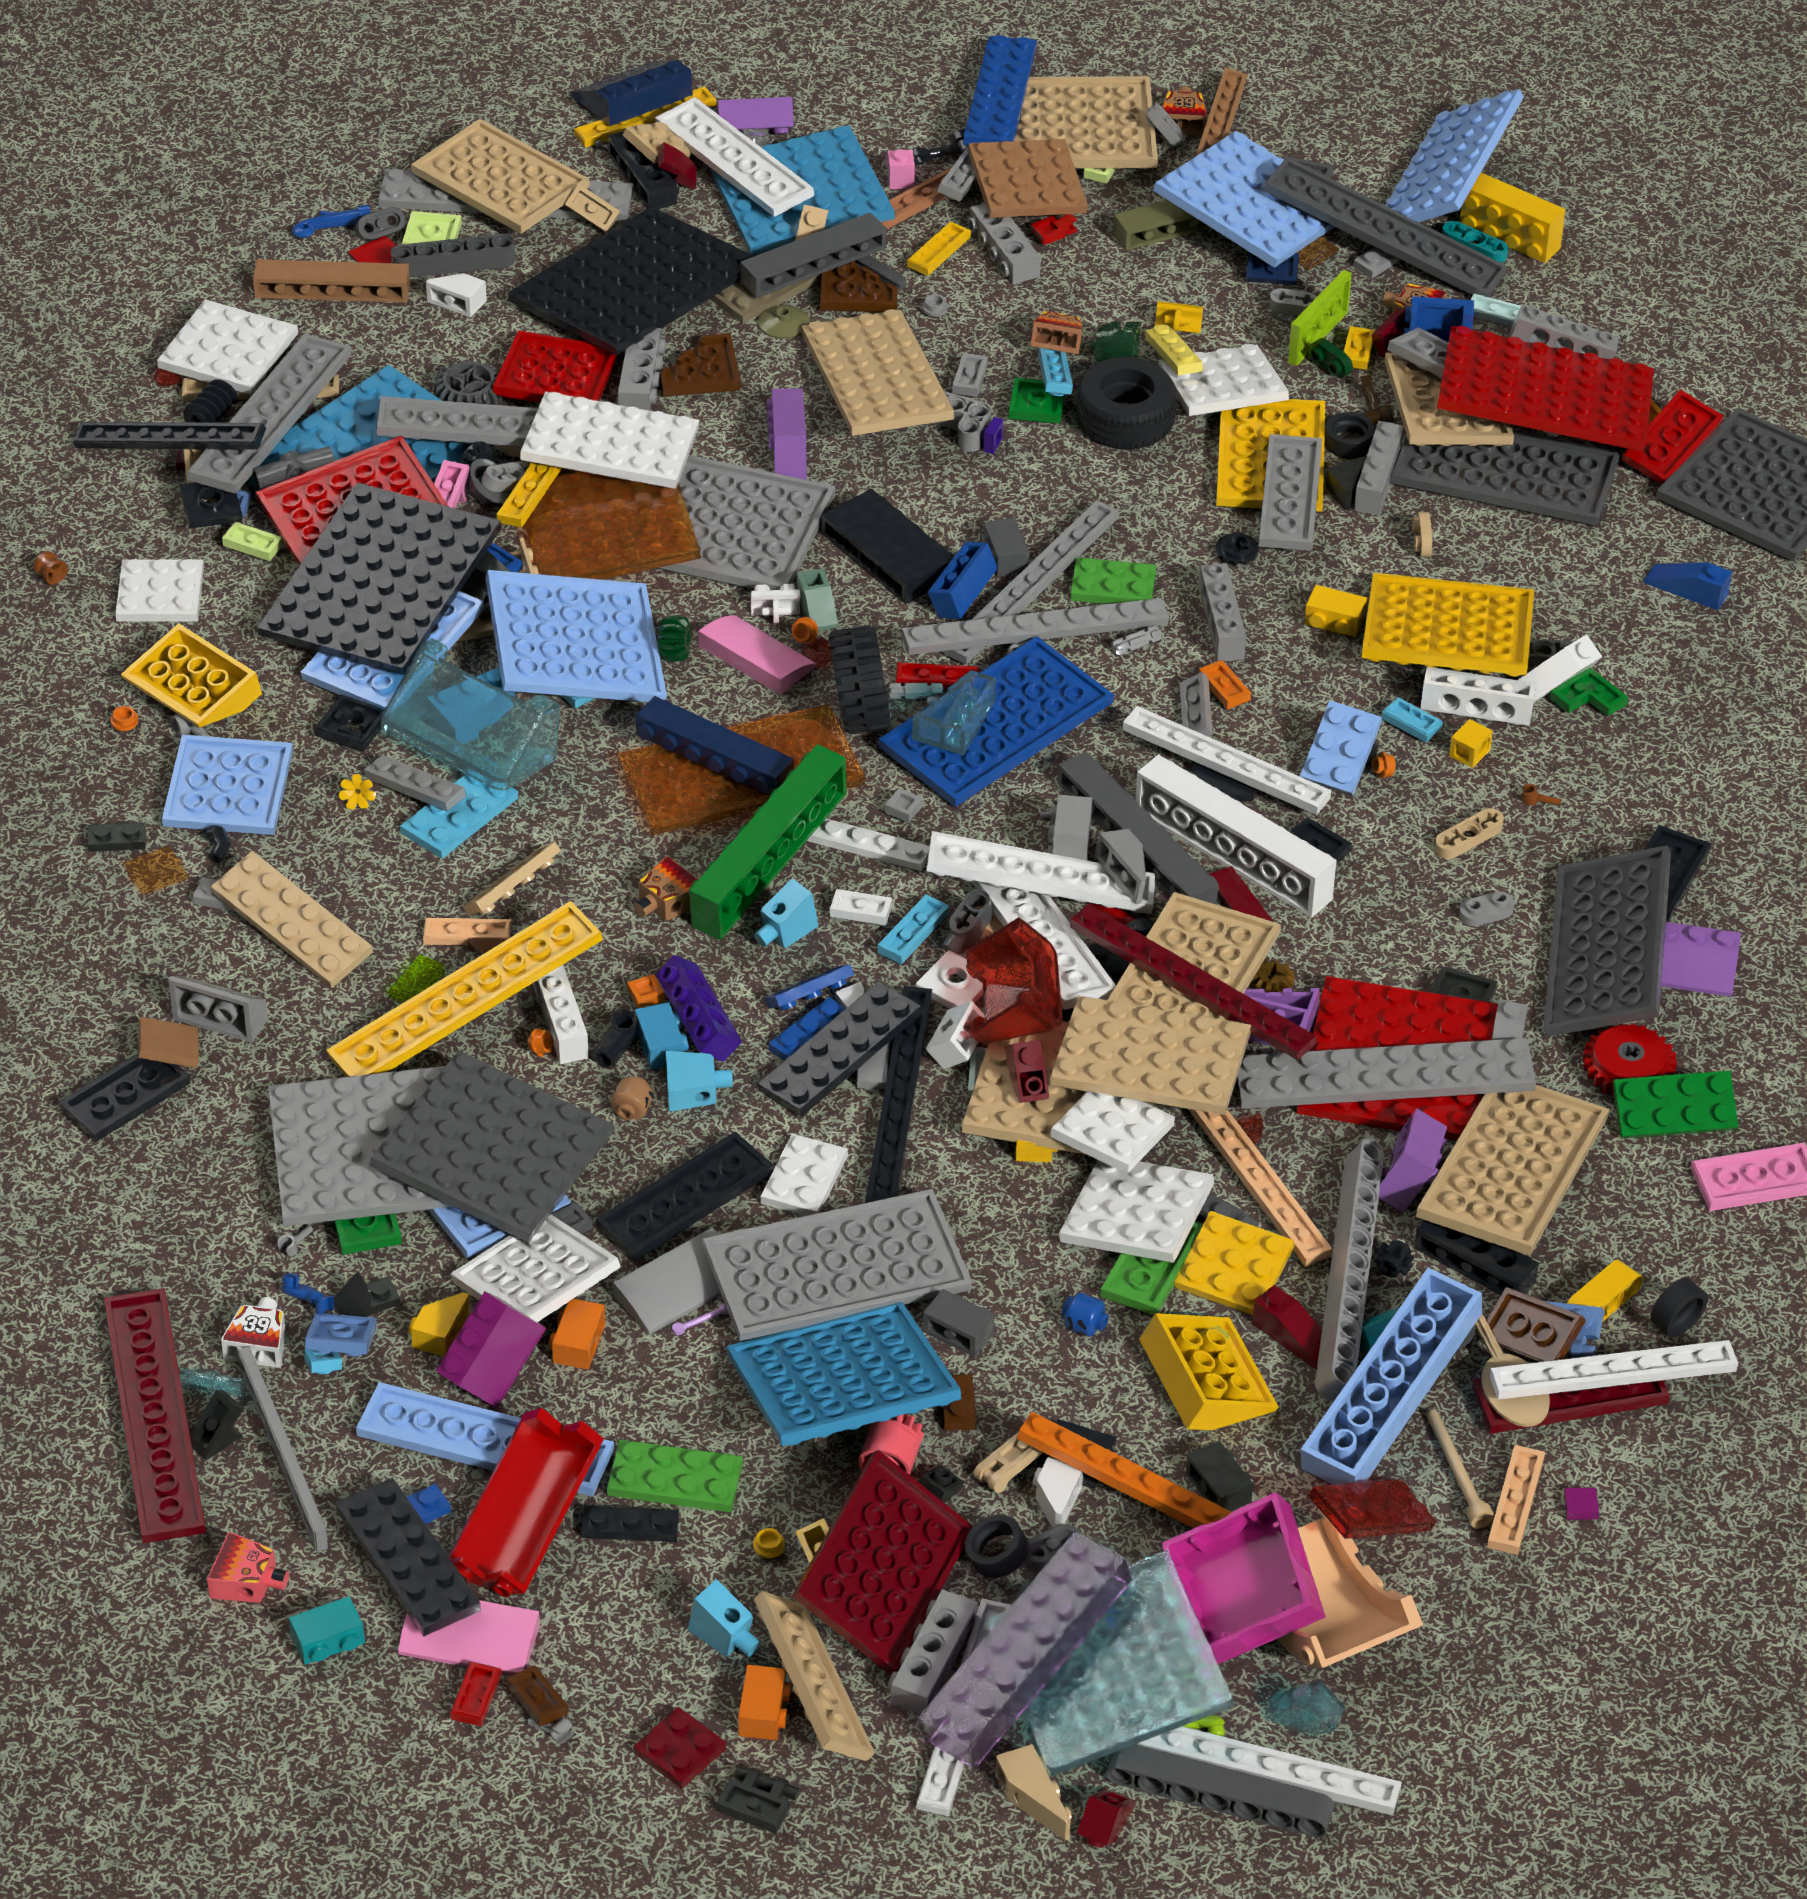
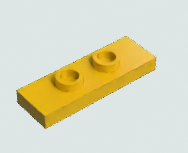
[907,221,971,276]

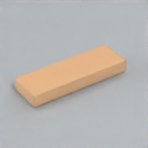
[423,918,512,945]

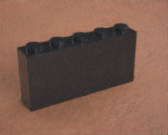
[822,488,954,604]

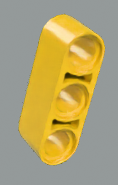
[1567,1259,1644,1321]

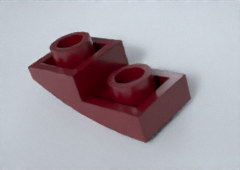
[658,142,696,189]

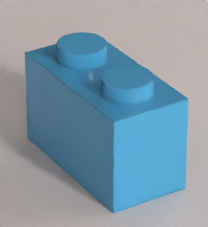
[635,1002,689,1070]

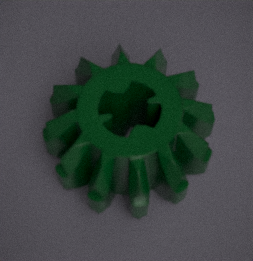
[658,615,692,662]

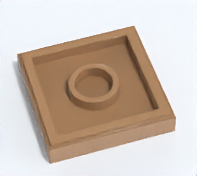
[138,1017,199,1068]

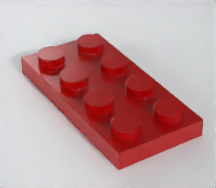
[1622,389,1724,485]

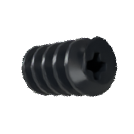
[183,379,238,423]

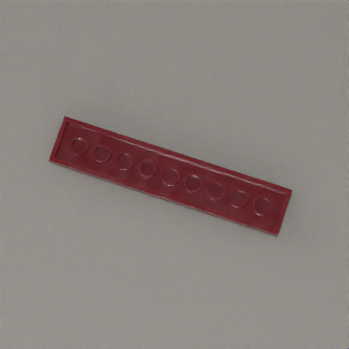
[104,1288,206,1544]

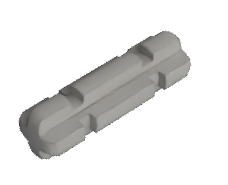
[1111,625,1162,656]
[889,683,943,699]

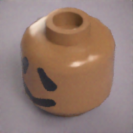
[610,1077,653,1120]

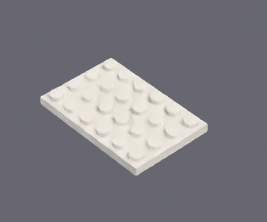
[520,391,699,489]

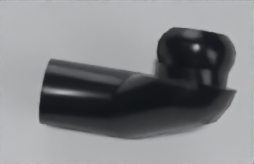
[206,825,231,863]

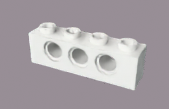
[1420,667,1536,726]
[532,965,589,1064]

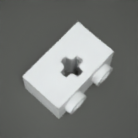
[926,1001,990,1069]

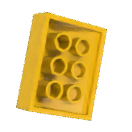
[121,623,262,728]
[1139,1313,1279,1430]

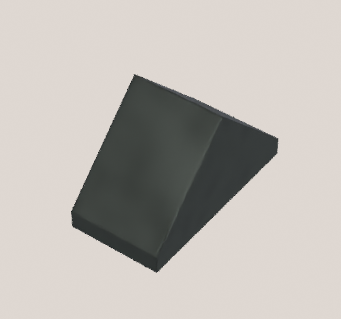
[1326,457,1365,511]

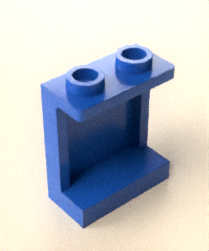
[1404,296,1474,342]

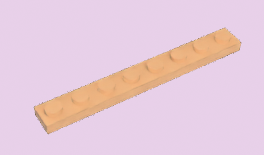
[1188,1109,1332,1267]

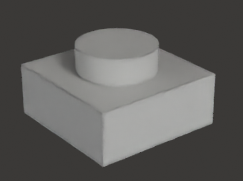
[885,788,923,823]

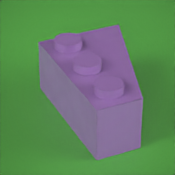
[1228,988,1320,1046]

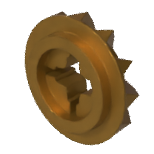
[1250,958,1295,993]

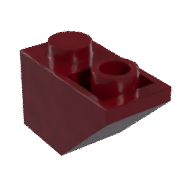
[1005,1040,1050,1103]

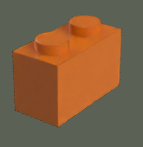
[548,1299,606,1370]
[738,1665,792,1740]

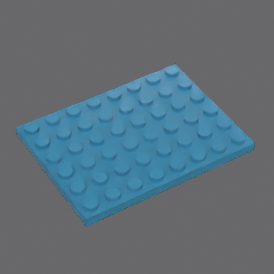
[246,365,494,491]

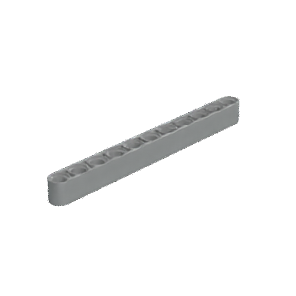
[1315,1138,1384,1401]

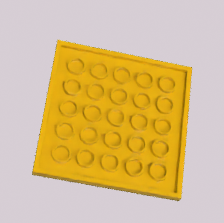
[1361,573,1535,676]

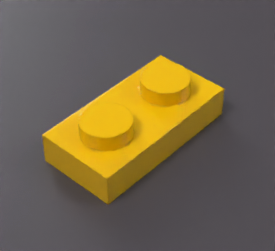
[1344,326,1375,370]

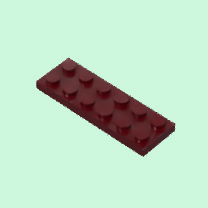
[1472,1349,1670,1434]

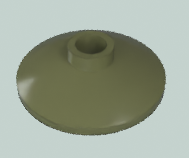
[758,305,809,339]

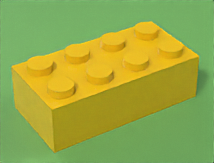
[1460,173,1566,263]

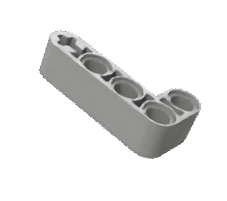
[933,391,991,452]

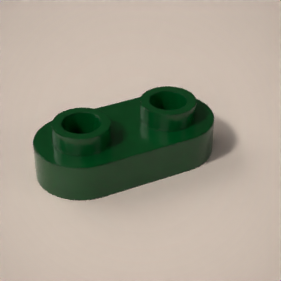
[1309,338,1353,379]

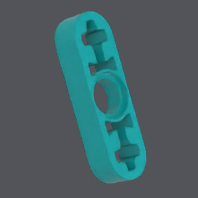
[1442,221,1508,263]

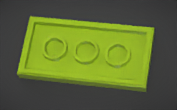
[1288,270,1352,366]

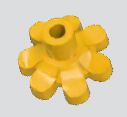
[339,774,376,809]

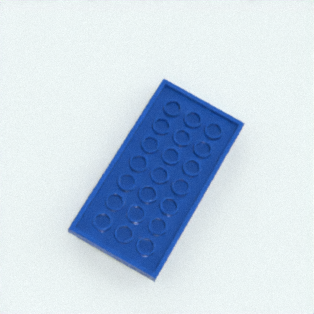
[878,636,1114,807]

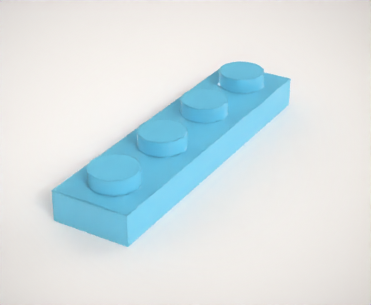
[1038,348,1073,396]

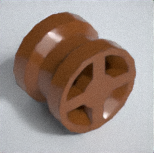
[33,551,68,585]

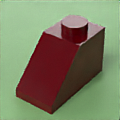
[1077,1789,1137,1848]

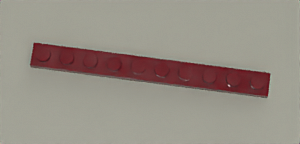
[1070,904,1316,1060]

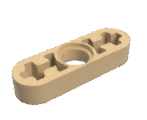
[1435,808,1504,859]

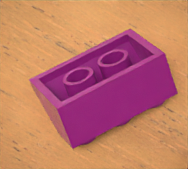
[436,1291,546,1408]

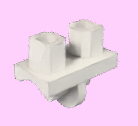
[751,584,800,623]

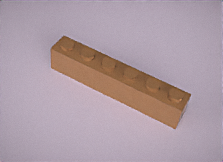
[253,259,411,302]

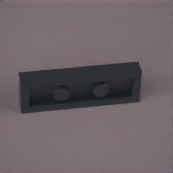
[581,1506,679,1542]

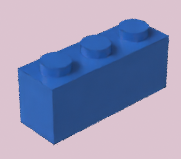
[928,542,998,619]

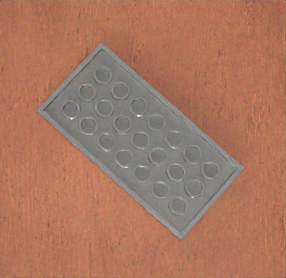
[702,1189,972,1341]

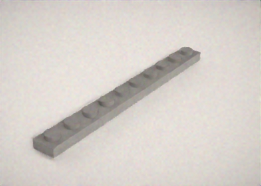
[944,500,1119,665]
[901,598,1169,655]

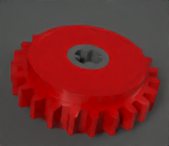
[1582,1023,1677,1097]

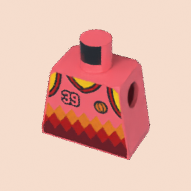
[207,1532,289,1603]

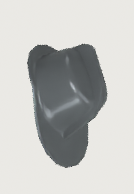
[468,459,511,504]

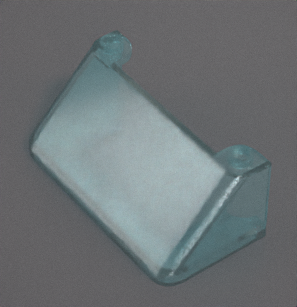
[381,638,560,790]

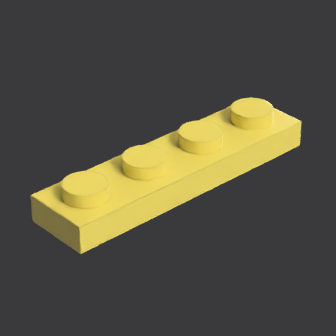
[1145,325,1203,376]

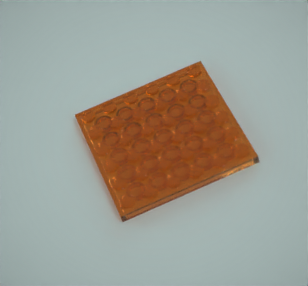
[524,471,701,580]

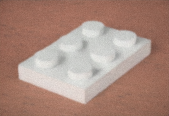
[761,1134,848,1216]

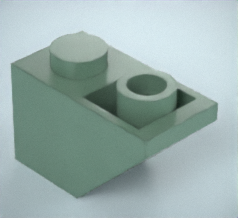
[797,568,838,631]

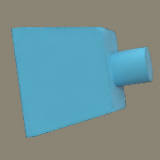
[754,878,819,948]
[666,1051,733,1111]
[688,1579,761,1657]

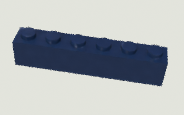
[636,696,794,796]

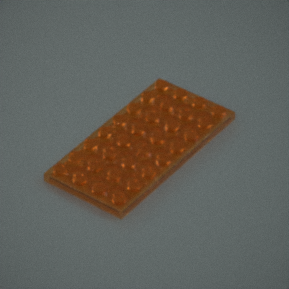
[618,704,865,835]

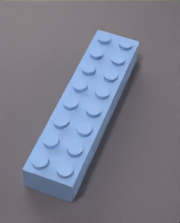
[1301,1268,1482,1496]

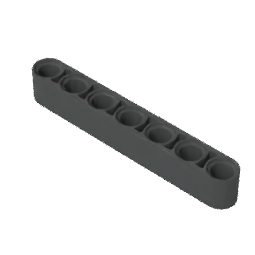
[1106,1742,1335,1838]

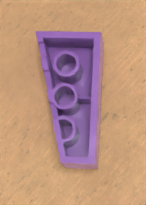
[767,388,806,480]

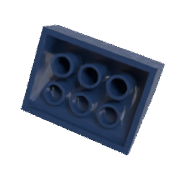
[571,60,693,126]

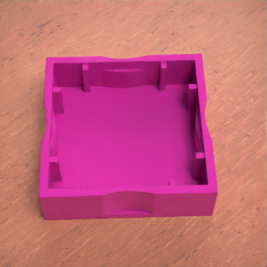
[1162,1492,1326,1668]

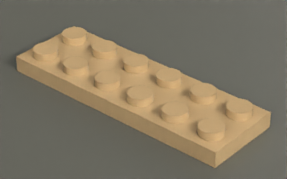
[211,851,373,988]
[754,1591,875,1761]

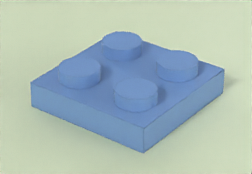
[305,1313,377,1357]

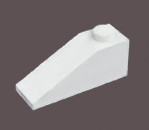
[1518,635,1602,703]

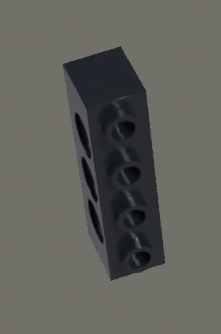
[608,131,679,210]
[1414,1220,1539,1295]

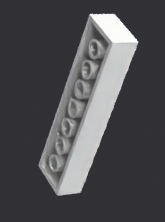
[1135,754,1336,918]

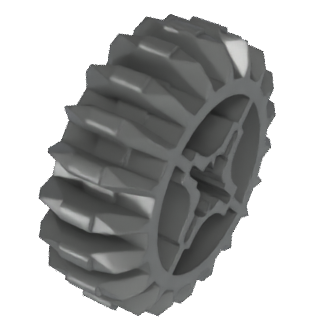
[434,359,503,405]

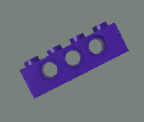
[655,955,742,1062]

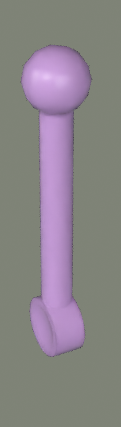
[672,1303,729,1335]

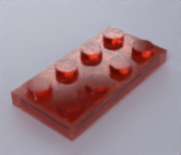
[1308,1479,1437,1539]

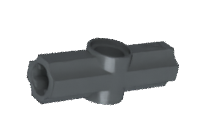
[253,446,335,490]

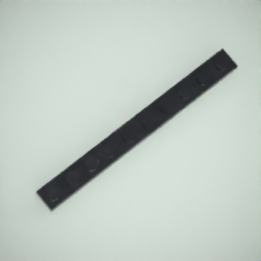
[865,986,933,1203]

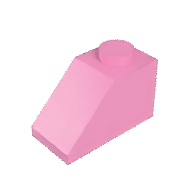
[886,149,915,189]

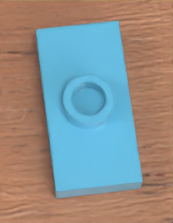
[1381,697,1443,743]

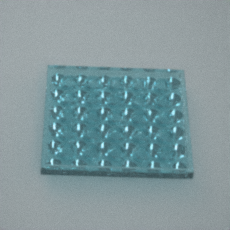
[987,1550,1235,1777]

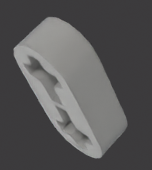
[1269,288,1317,316]

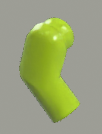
[1177,1712,1225,1736]

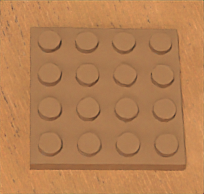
[968,139,1088,218]

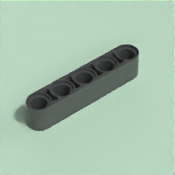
[391,234,515,277]

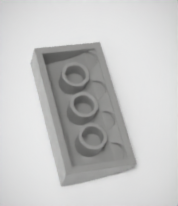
[613,1227,721,1335]

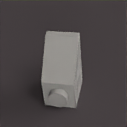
[1492,1000,1528,1040]

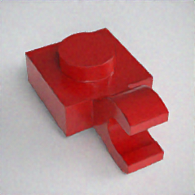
[1031,214,1077,246]

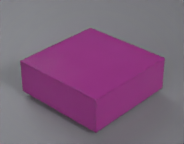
[1564,1488,1599,1520]

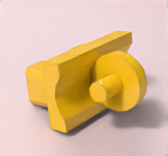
[1155,301,1204,333]

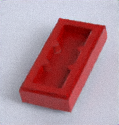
[450,1662,502,1726]

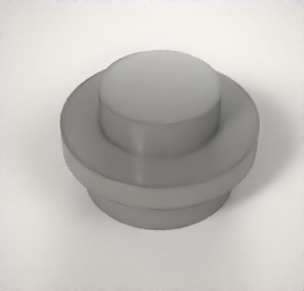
[922,294,948,317]

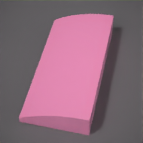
[698,615,817,695]
[398,1600,540,1675]

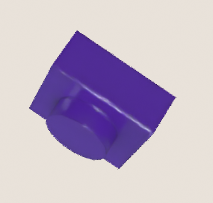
[981,417,1004,454]

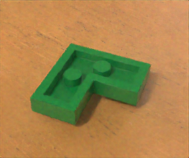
[1550,668,1628,716]

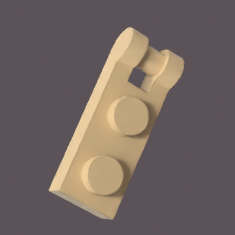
[974,1432,1044,1493]

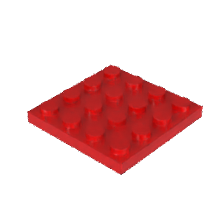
[493,330,618,403]

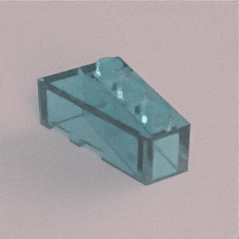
[912,670,997,756]

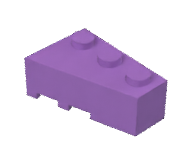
[1379,1108,1447,1212]

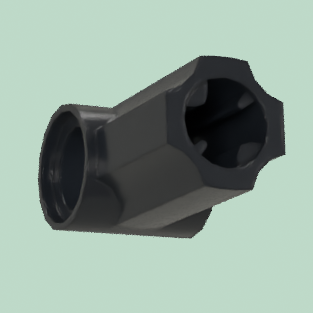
[592,1010,638,1069]

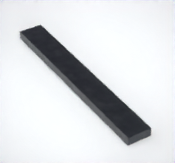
[72,422,266,450]

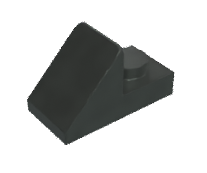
[334,1271,401,1317]
[190,1390,244,1460]

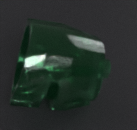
[1090,321,1141,362]

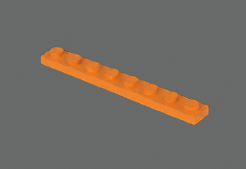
[1016,1412,1232,1528]

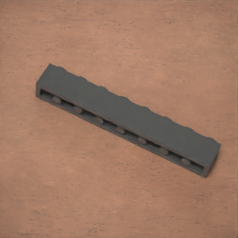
[1058,752,1219,904]

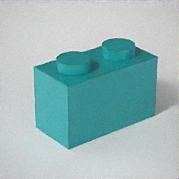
[289,1596,365,1665]

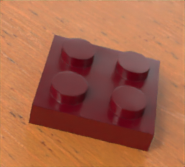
[633,1707,726,1789]

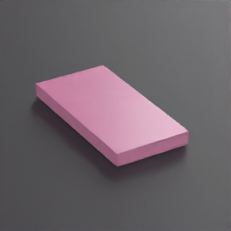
[1690,1142,1807,1211]

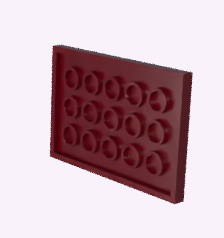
[792,1450,973,1675]

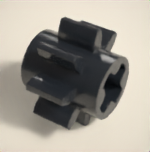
[1375,1240,1414,1278]

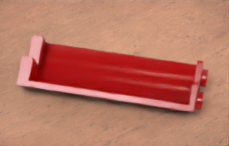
[448,1407,604,1597]

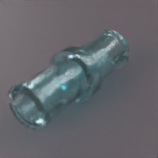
[181,1368,246,1398]

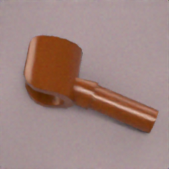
[1522,783,1561,806]

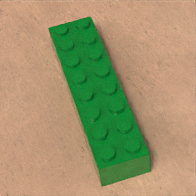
[689,744,847,940]

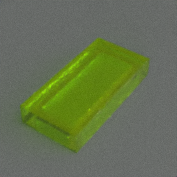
[389,954,445,1003]

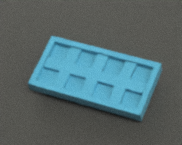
[400,766,518,859]

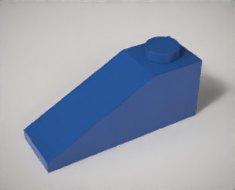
[1644,562,1732,610]

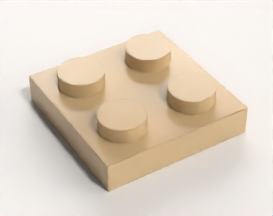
[623,122,691,163]

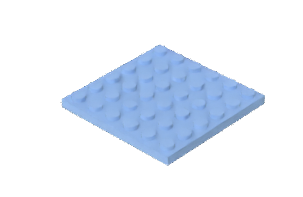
[1153,131,1335,268]
[486,570,667,702]

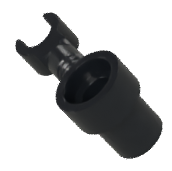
[912,129,968,166]

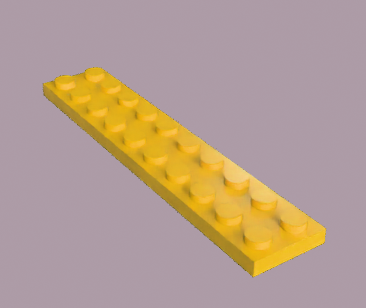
[326,901,603,1077]

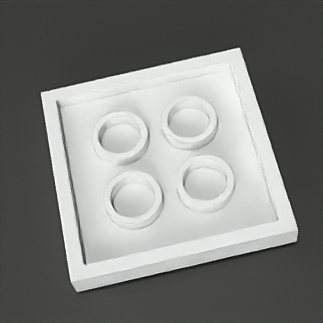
[115,559,204,621]
[1051,1092,1175,1174]

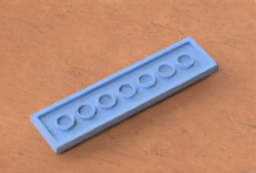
[356,1382,614,1496]

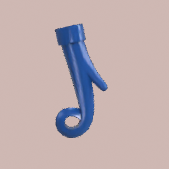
[292,204,371,239]

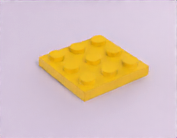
[1175,1211,1294,1315]

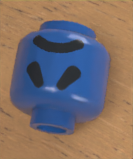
[1061,1292,1109,1337]

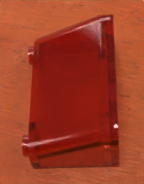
[966,917,1063,1044]

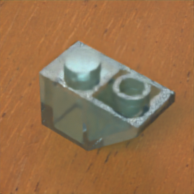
[1264,1681,1345,1736]

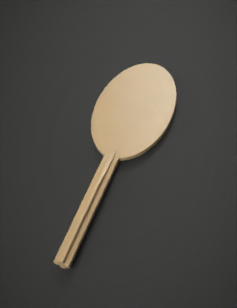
[1475,1314,1550,1427]

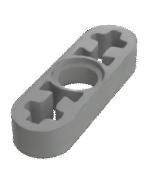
[481,460,532,492]

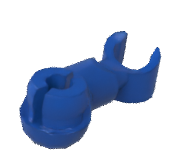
[282,1273,334,1314]

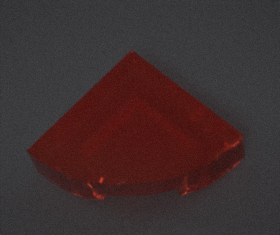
[1237,1113,1263,1145]

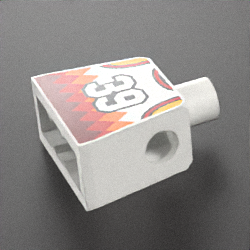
[221,1297,285,1368]

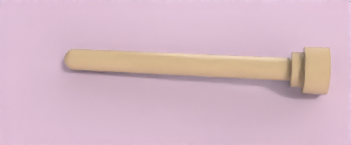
[1426,1409,1495,1529]

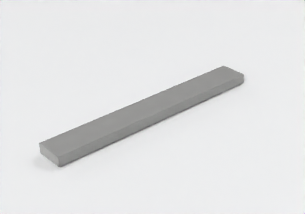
[238,1346,328,1552]

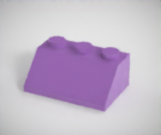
[716,97,794,136]
[1661,922,1741,997]

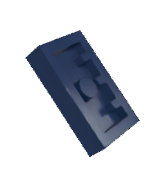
[1246,251,1299,285]

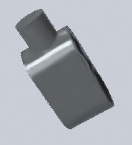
[942,889,993,954]

